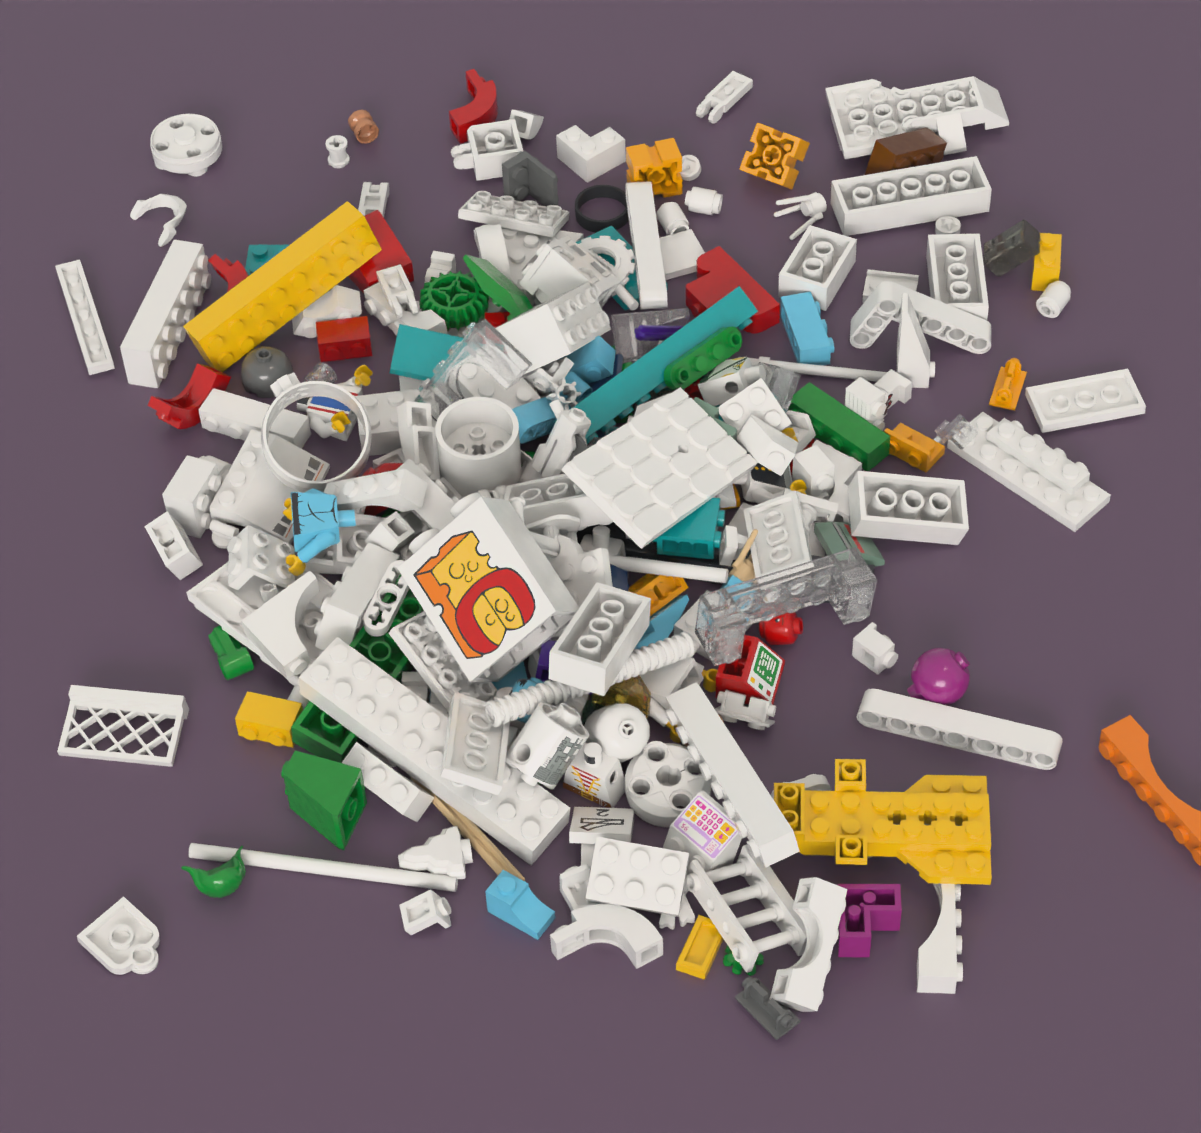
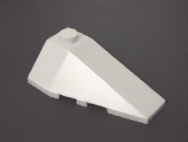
[897,293,935,388]

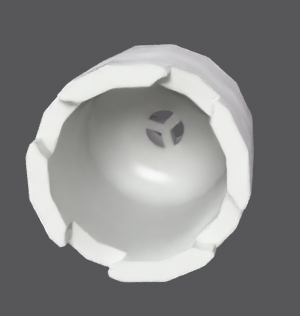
[584,704,650,763]

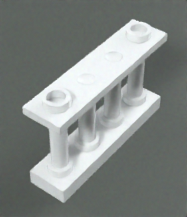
[685,844,807,973]

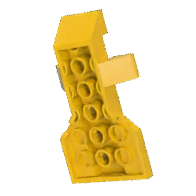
[774,759,992,885]

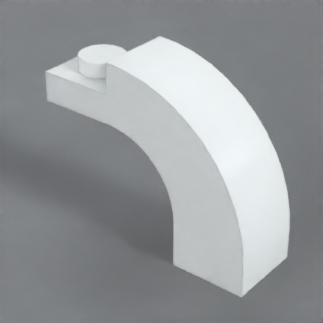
[473,224,511,301]
[550,904,663,969]

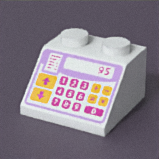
[663,790,742,872]

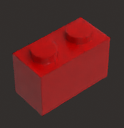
[316,316,372,362]

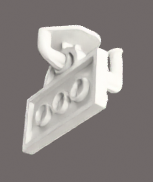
[509,497,613,607]

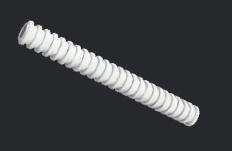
[485,632,695,727]

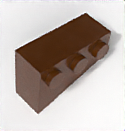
[865,128,947,175]

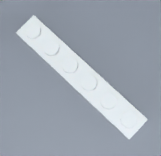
[55,260,115,375]

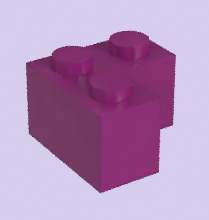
[838,884,902,957]

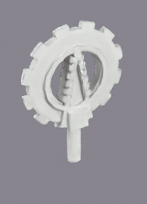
[578,236,639,311]

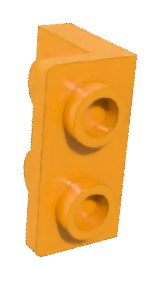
[883,422,945,473]

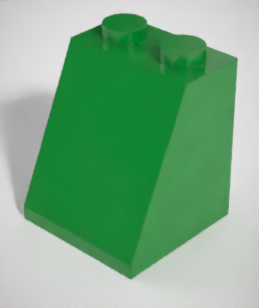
[281,750,367,850]

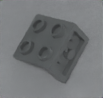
[502,151,559,207]

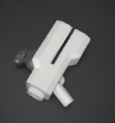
[531,399,593,478]

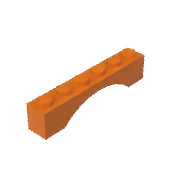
[1098,715,1201,866]

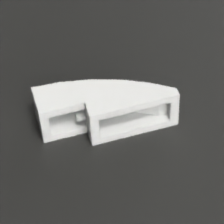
[397,401,440,481]

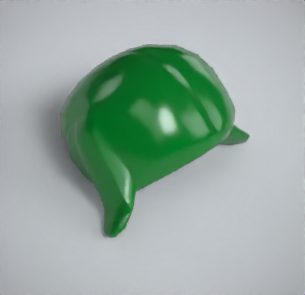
[181,845,246,898]

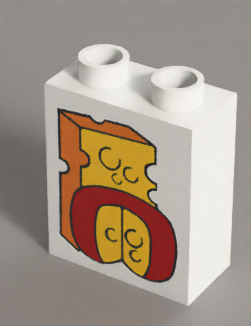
[397,493,579,682]

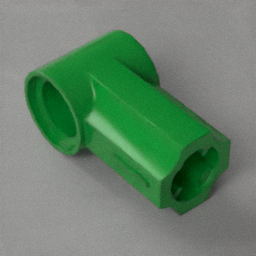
[208,626,254,681]

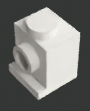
[852,622,898,675]

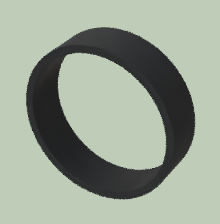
[575,185,629,233]

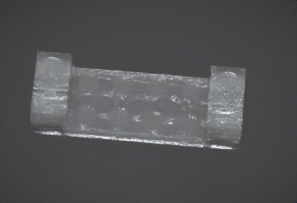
[695,547,877,666]

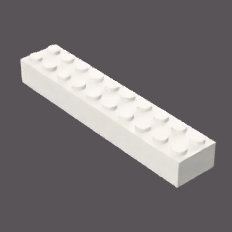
[299,637,570,866]

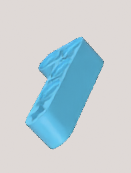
[512,371,593,444]

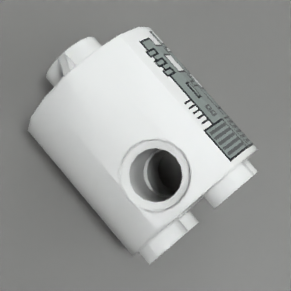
[505,702,589,790]

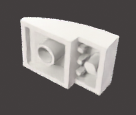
[304,513,386,574]

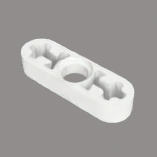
[364,560,410,636]

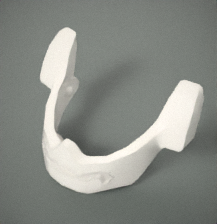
[130,194,187,247]

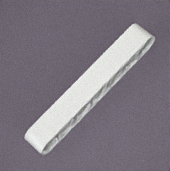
[626,181,667,310]
[856,689,1063,770]

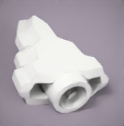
[398,826,473,879]

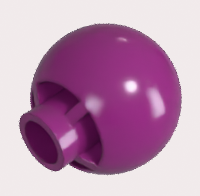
[907,648,970,706]

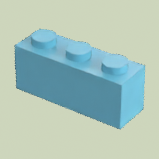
[780,292,834,365]

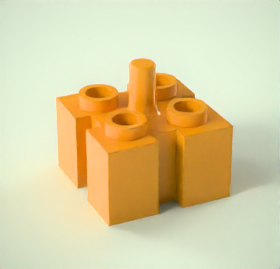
[739,123,810,190]
[626,138,682,198]

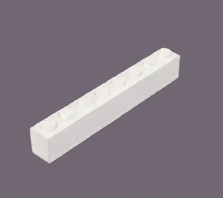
[665,682,799,867]

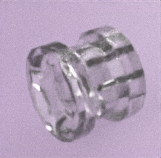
[304,362,337,384]

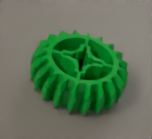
[419,270,489,332]

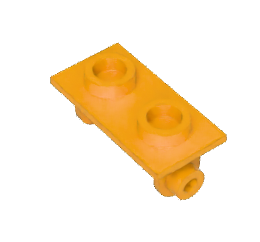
[989,358,1027,411]

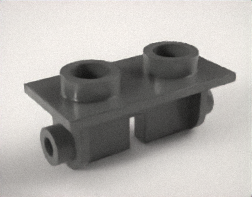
[735,976,801,1040]

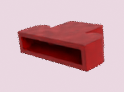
[686,246,780,334]

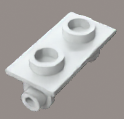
[715,690,776,730]

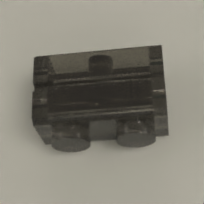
[983,220,1040,277]

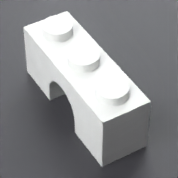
[342,742,434,822]

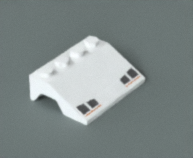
[209,429,330,544]

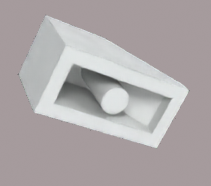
[737,414,798,476]

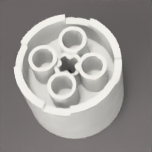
[435,397,521,499]

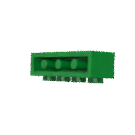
[787,382,890,472]

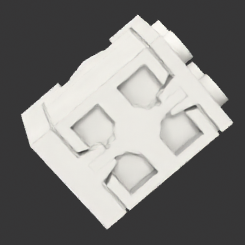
[519,235,621,308]

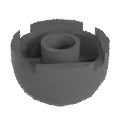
[241,346,293,398]

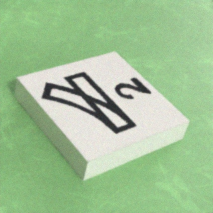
[569,807,634,844]

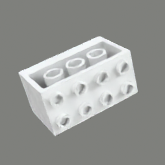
[495,282,611,377]

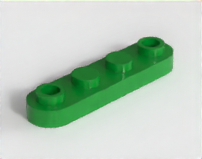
[664,326,742,390]

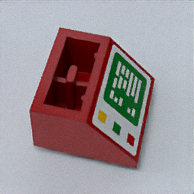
[716,632,785,705]

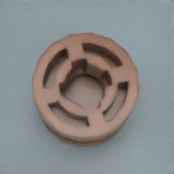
[348,110,379,144]

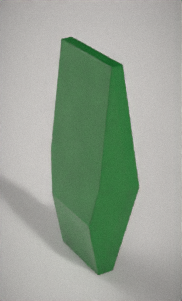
[463,255,533,321]

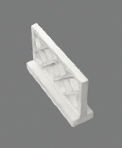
[57,685,189,767]

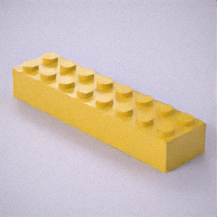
[183,201,382,372]

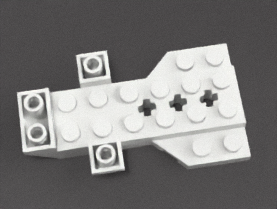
[825,76,1009,159]

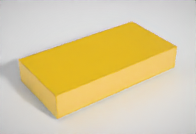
[676,915,723,980]

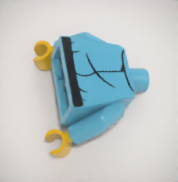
[283,488,356,576]

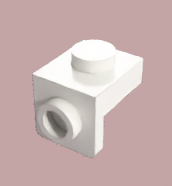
[560,864,603,911]

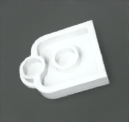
[77,896,160,975]

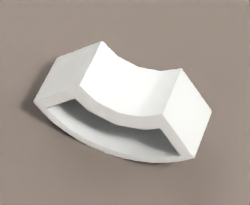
[292,285,362,338]

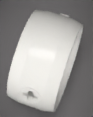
[261,372,372,493]

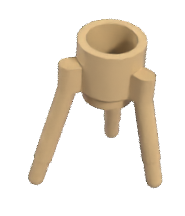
[728,529,758,586]

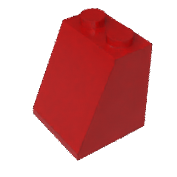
[348,210,414,293]

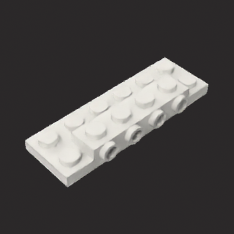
[947,412,1111,532]

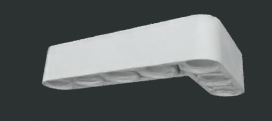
[850,281,991,354]

